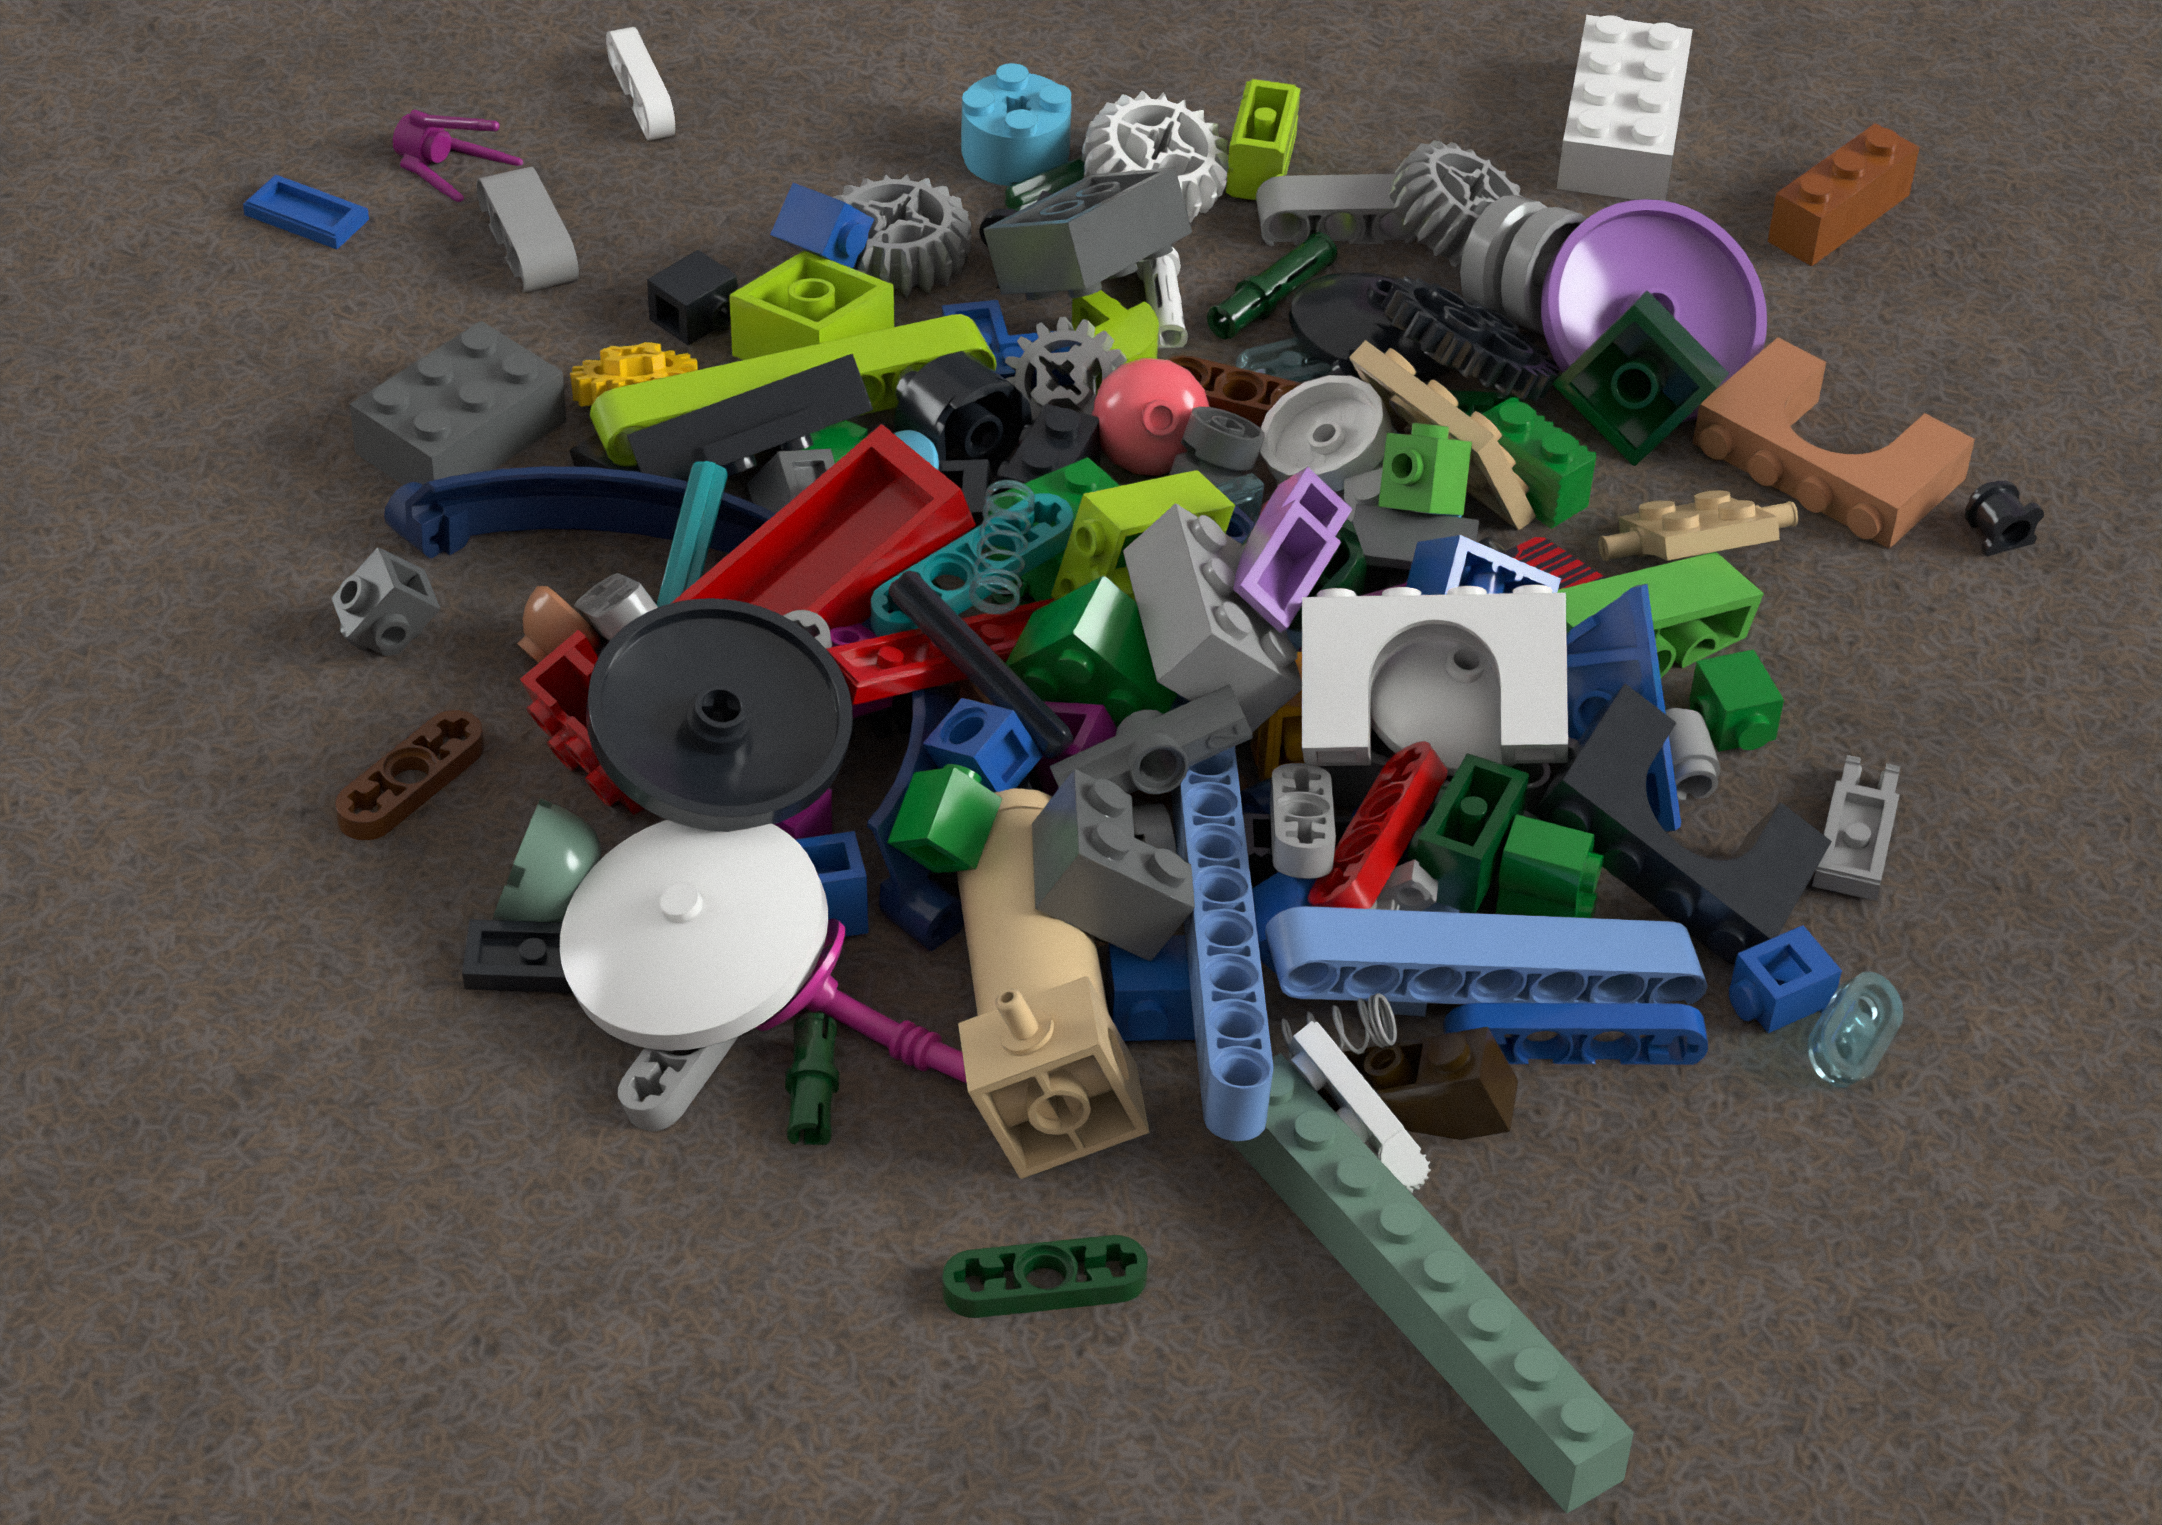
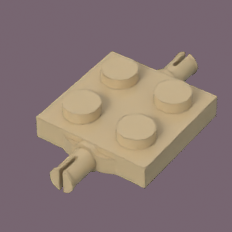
[1598,490,1798,561]

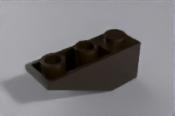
[1317,1026,1518,1140]

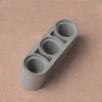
[476,167,579,293]
[1256,174,1417,246]

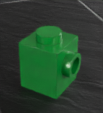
[1689,649,1784,752]
[887,764,1003,873]

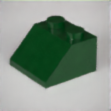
[1552,290,1729,466]

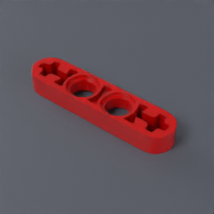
[1308,741,1448,909]

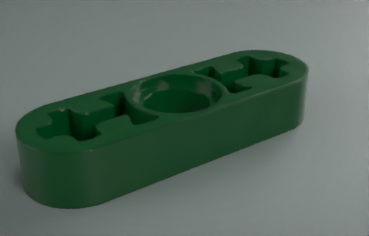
[942,1235,1148,1318]

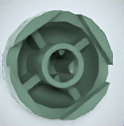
[492,798,602,923]

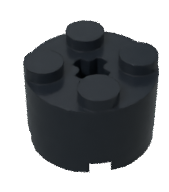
[894,351,1032,478]

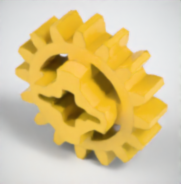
[570,342,698,407]

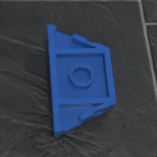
[1566,584,1681,831]

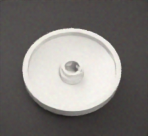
[560,820,828,1051]

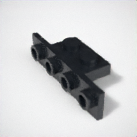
[627,353,873,480]

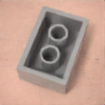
[1123,503,1302,732]

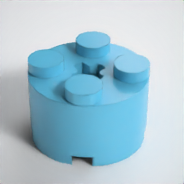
[961,63,1071,186]

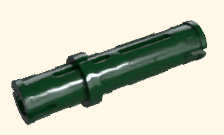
[1206,232,1338,340]

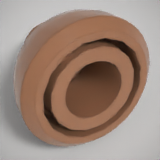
[517,586,601,663]

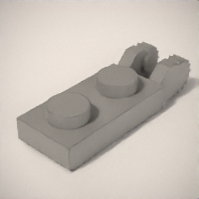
[1812,755,1901,901]

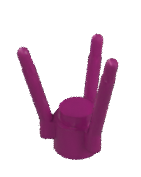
[393,109,523,202]

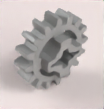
[1005,317,1127,425]

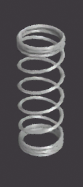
[1281,993,1397,1064]

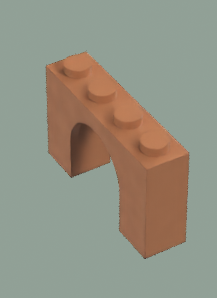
[1693,337,1975,549]

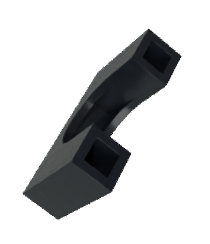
[1532,684,1832,965]

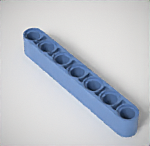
[1265,906,1708,1005]

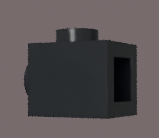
[647,250,738,346]

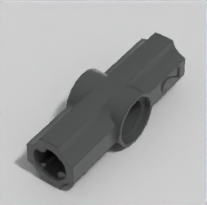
[1050,684,1254,794]

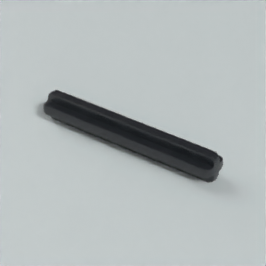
[889,571,1074,759]

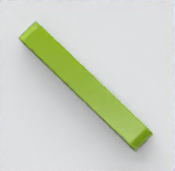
[590,314,997,467]

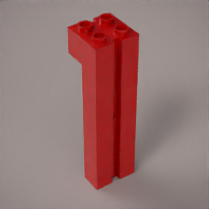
[520,424,976,815]

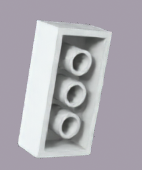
[1557,15,1693,201]

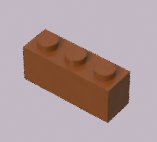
[1767,123,1920,266]

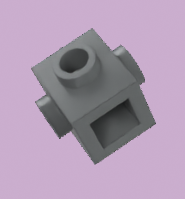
[331,547,441,656]

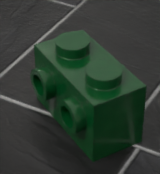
[1407,753,1529,913]

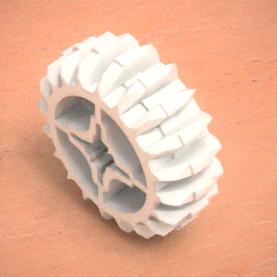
[1082,91,1229,222]

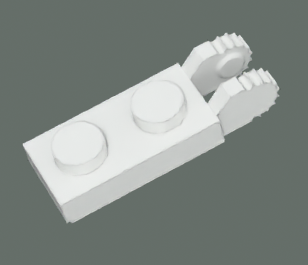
[1290,1021,1431,1194]

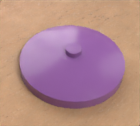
[1541,199,1767,422]

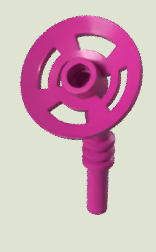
[755,919,967,1084]

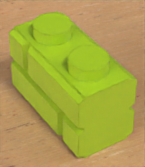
[1226,79,1300,200]

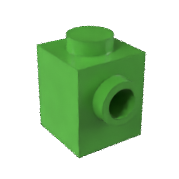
[1378,423,1472,515]

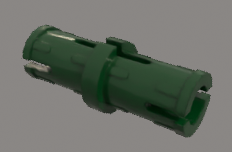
[785,1013,840,1145]

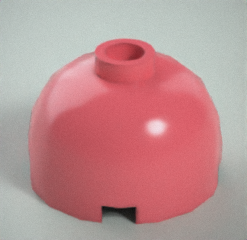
[1091,358,1209,476]

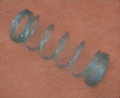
[969,480,1035,615]

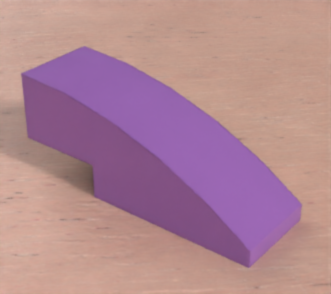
[1233,466,1352,633]

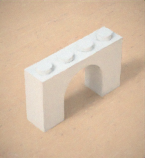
[1302,585,1568,766]

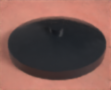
[586,598,853,832]

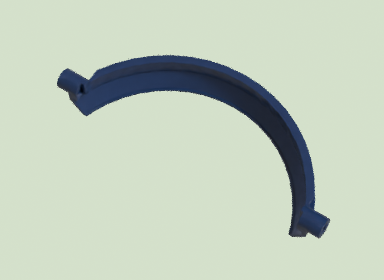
[384,466,964,951]

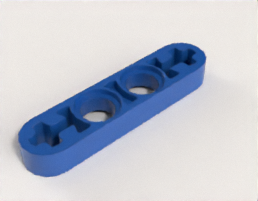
[1443,1003,1708,1065]

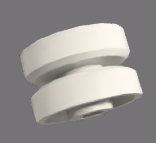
[1260,375,1397,500]

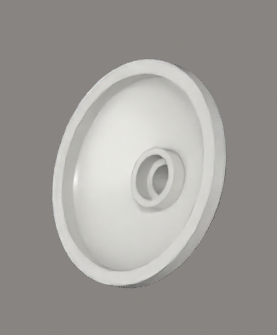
[1371,640,1517,776]

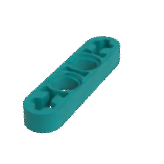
[870,493,1073,637]

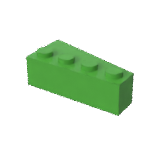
[1557,552,1764,678]

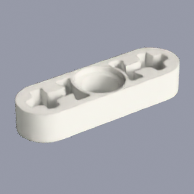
[606,27,675,141]

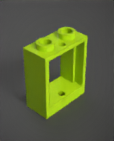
[1051,470,1235,602]

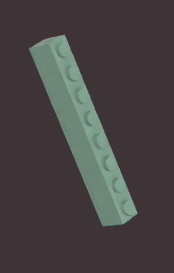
[1229,1053,1634,1513]

